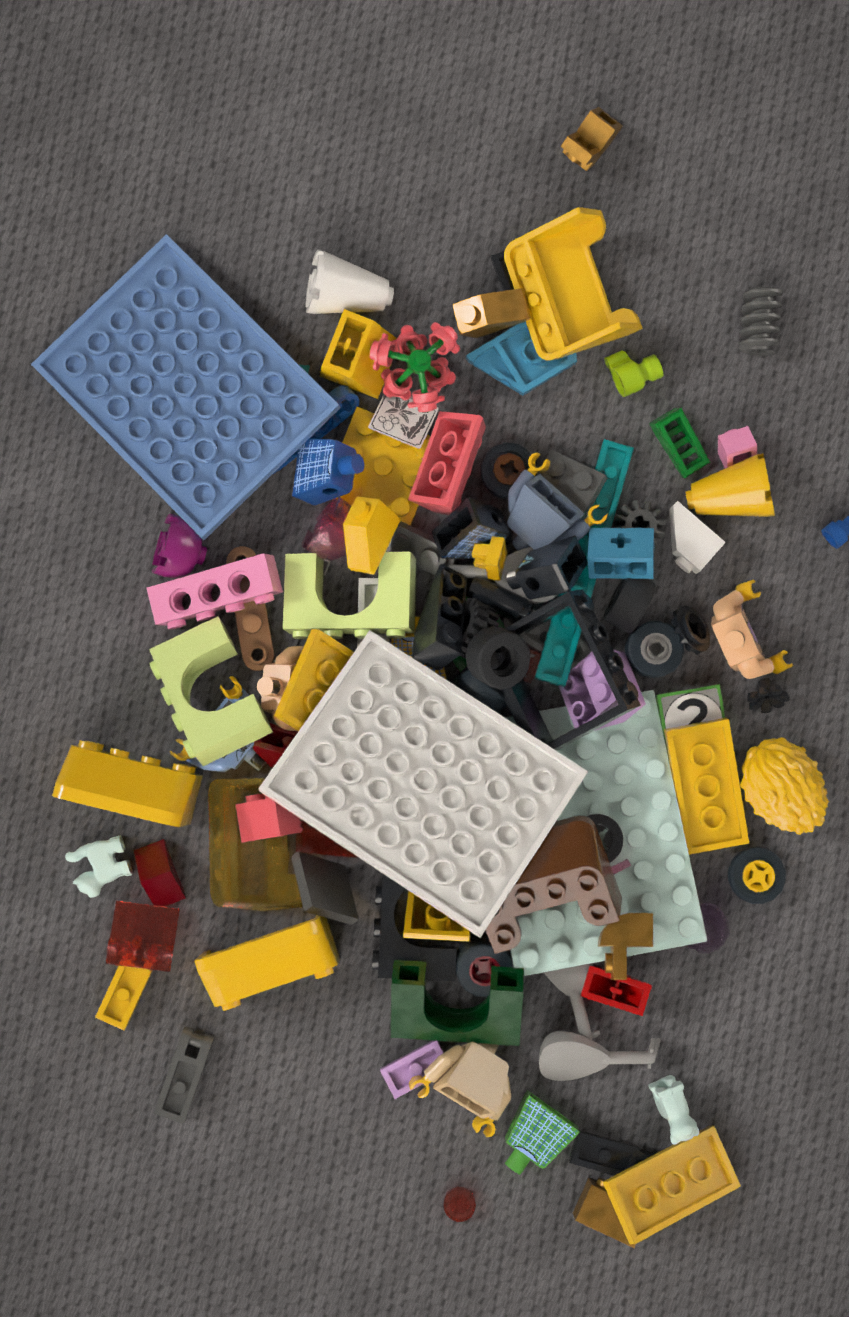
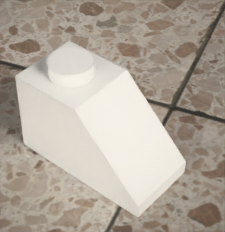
[669,501,725,574]

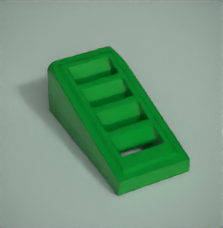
[649,408,711,478]

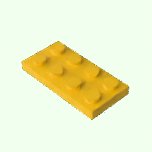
[664,718,749,855]
[603,1126,741,1244]

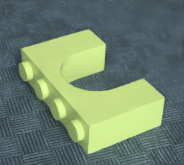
[283,552,416,640]
[149,616,273,766]

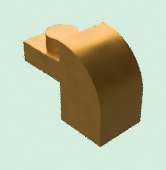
[561,107,623,171]
[598,913,653,980]

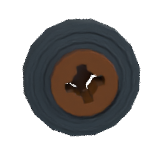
[480,442,536,499]

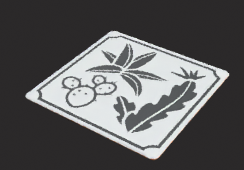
[368,394,439,449]

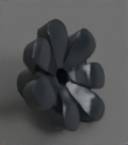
[747,678,790,713]

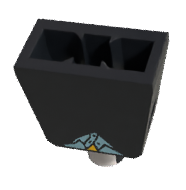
[507,535,588,600]

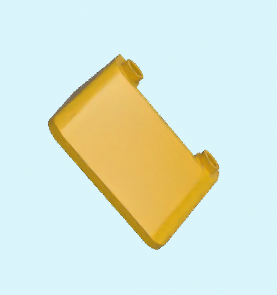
[504,207,643,360]

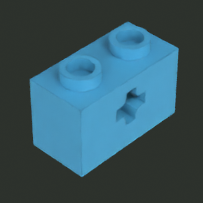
[587,527,655,579]

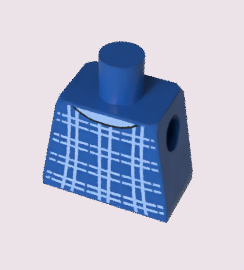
[292,439,364,505]

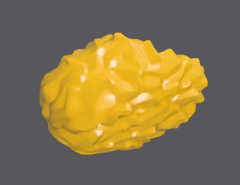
[740,737,829,835]

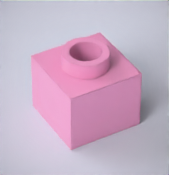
[718,426,757,468]

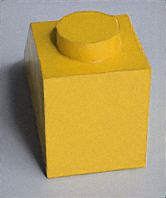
[343,496,401,574]

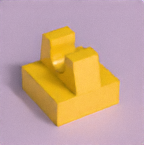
[472,536,507,581]

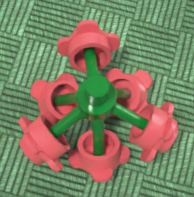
[370,322,460,413]

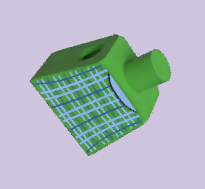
[505,1090,580,1175]

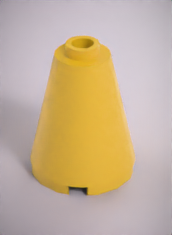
[685,453,775,517]

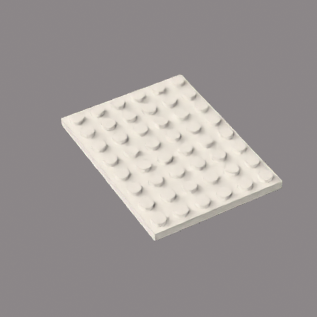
[259,630,588,938]

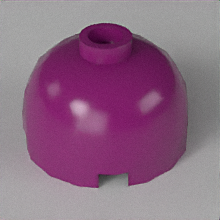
[152,514,207,579]

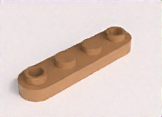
[226,546,275,671]

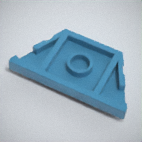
[466,321,577,396]

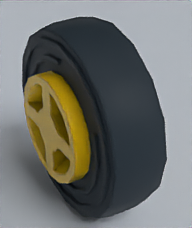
[728,847,786,904]

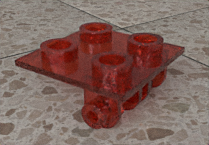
[106,901,180,972]

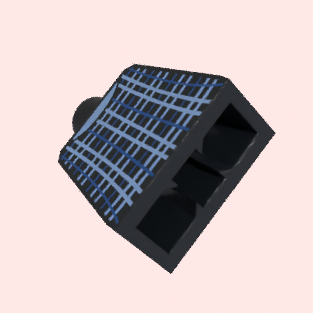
[431,497,512,559]

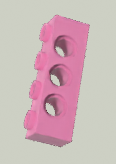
[147,553,283,630]

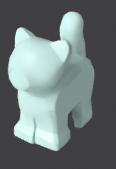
[65,835,133,898]
[648,1075,699,1145]

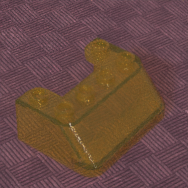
[208,778,303,911]

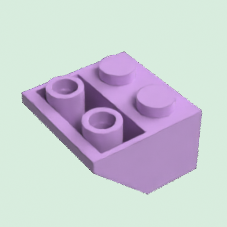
[559,650,646,731]

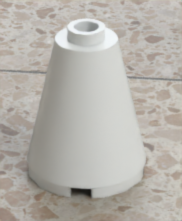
[306,250,394,314]

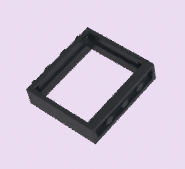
[490,589,641,751]

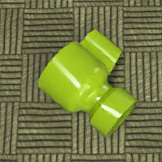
[604,350,663,397]

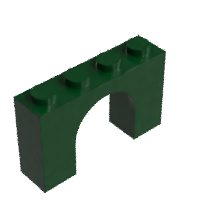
[391,960,524,1046]

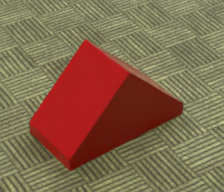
[580,965,652,1016]

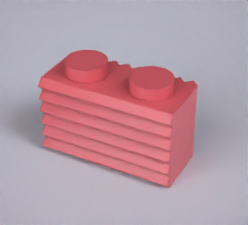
[236,793,303,843]

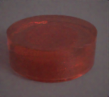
[443,1187,476,1222]

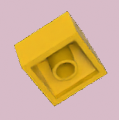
[403,890,471,942]

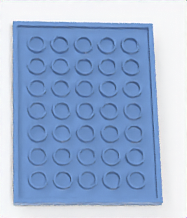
[31,234,340,540]

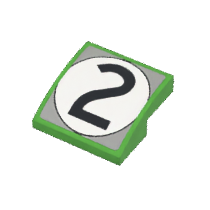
[656,684,725,759]

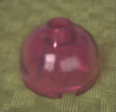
[302,497,351,561]

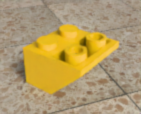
[320,309,397,399]

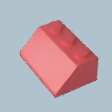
[408,411,486,515]

